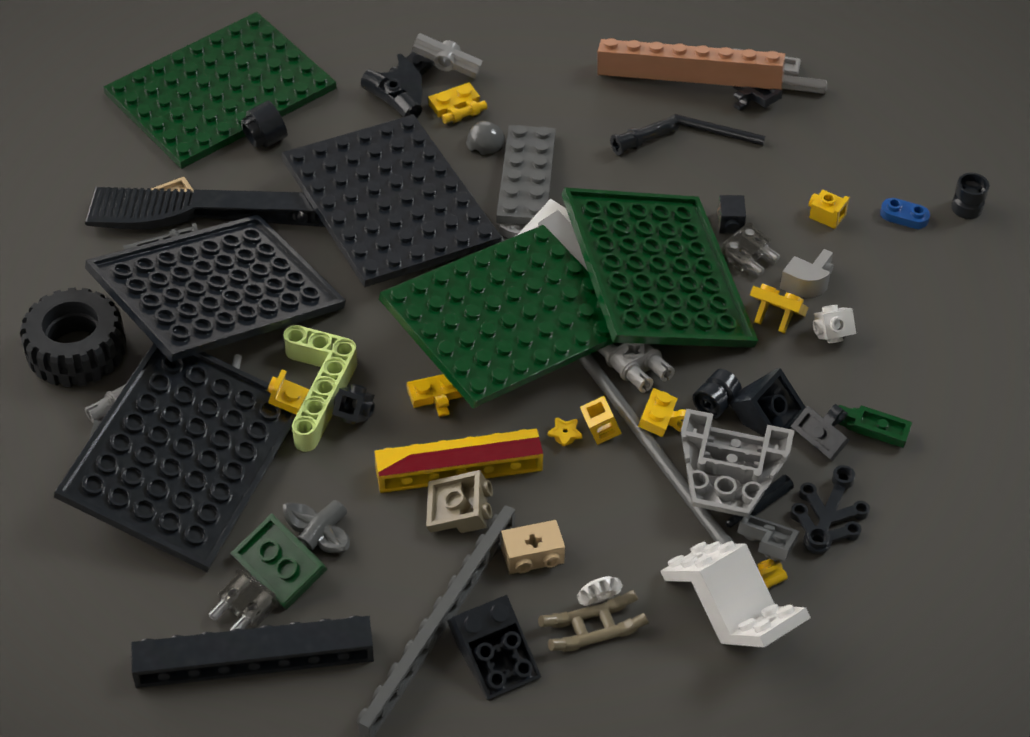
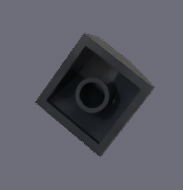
[729,368,806,437]

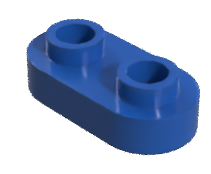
[880,198,930,229]

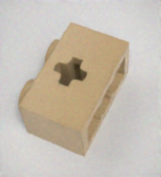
[501,520,565,574]

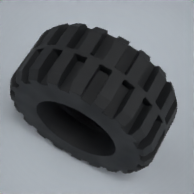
[20,288,126,387]

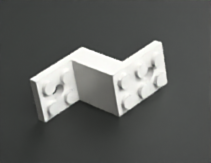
[660,541,811,647]

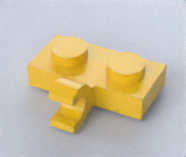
[407,374,463,417]
[638,388,686,437]

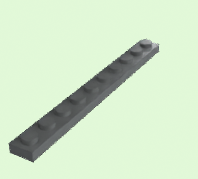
[357,505,515,737]

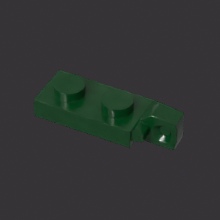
[839,405,913,448]

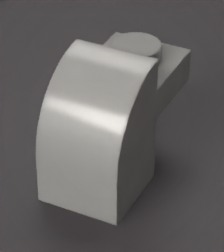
[780,249,834,298]

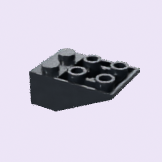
[447,595,541,700]

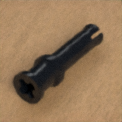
[610,116,679,155]

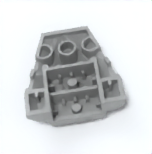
[681,409,794,517]

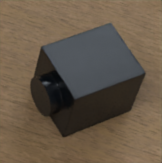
[717,195,746,234]

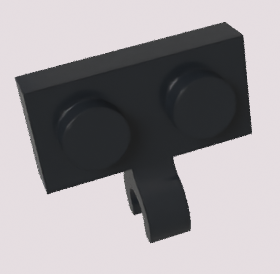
[733,86,782,110]
[791,404,850,461]

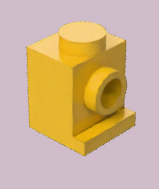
[808,190,850,229]
[580,396,622,445]

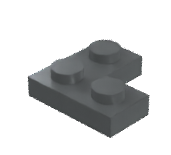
[737,515,800,561]

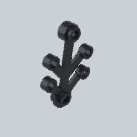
[790,465,870,554]

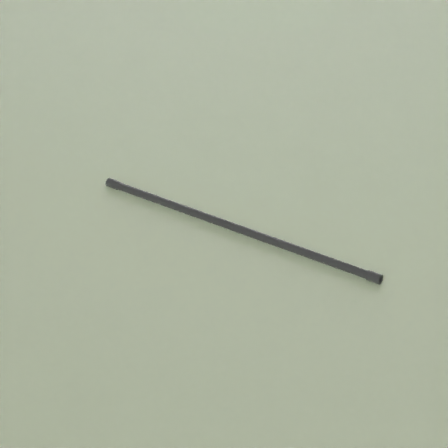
[465,186,735,544]

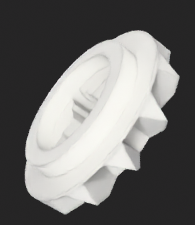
[577,576,623,606]

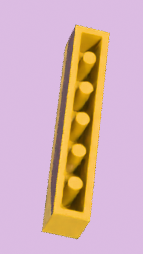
[374,428,543,493]

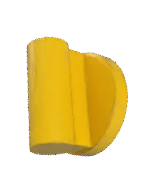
[757,559,788,589]

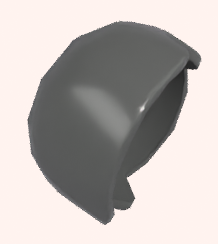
[466,121,505,156]

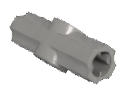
[412,33,483,78]

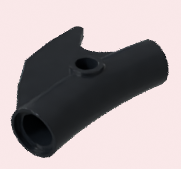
[360,54,423,118]

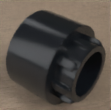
[241,100,288,148]

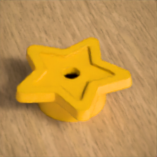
[547,417,582,446]

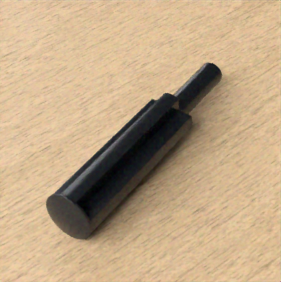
[725,475,794,528]

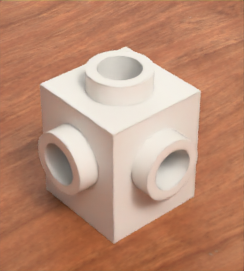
[813,305,856,343]

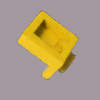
[267,369,310,415]

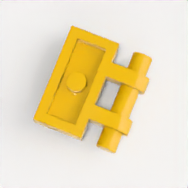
[428,83,488,124]

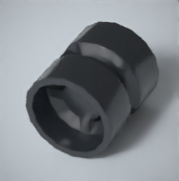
[951,173,990,219]
[692,369,742,419]

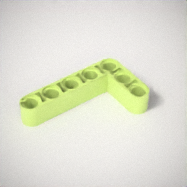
[283,325,357,452]

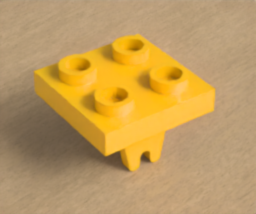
[750,284,809,334]

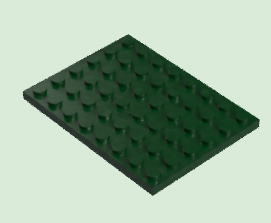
[103,12,337,169]
[561,187,758,348]
[379,225,615,408]

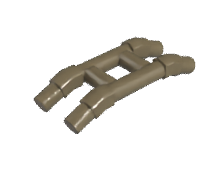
[538,589,649,652]

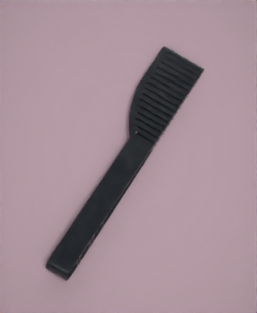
[85,187,325,230]

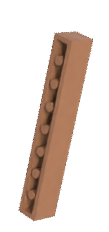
[597,38,785,90]

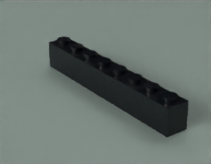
[131,615,374,688]

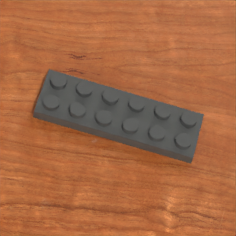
[496,125,556,225]

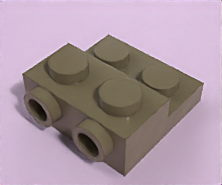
[426,470,493,533]

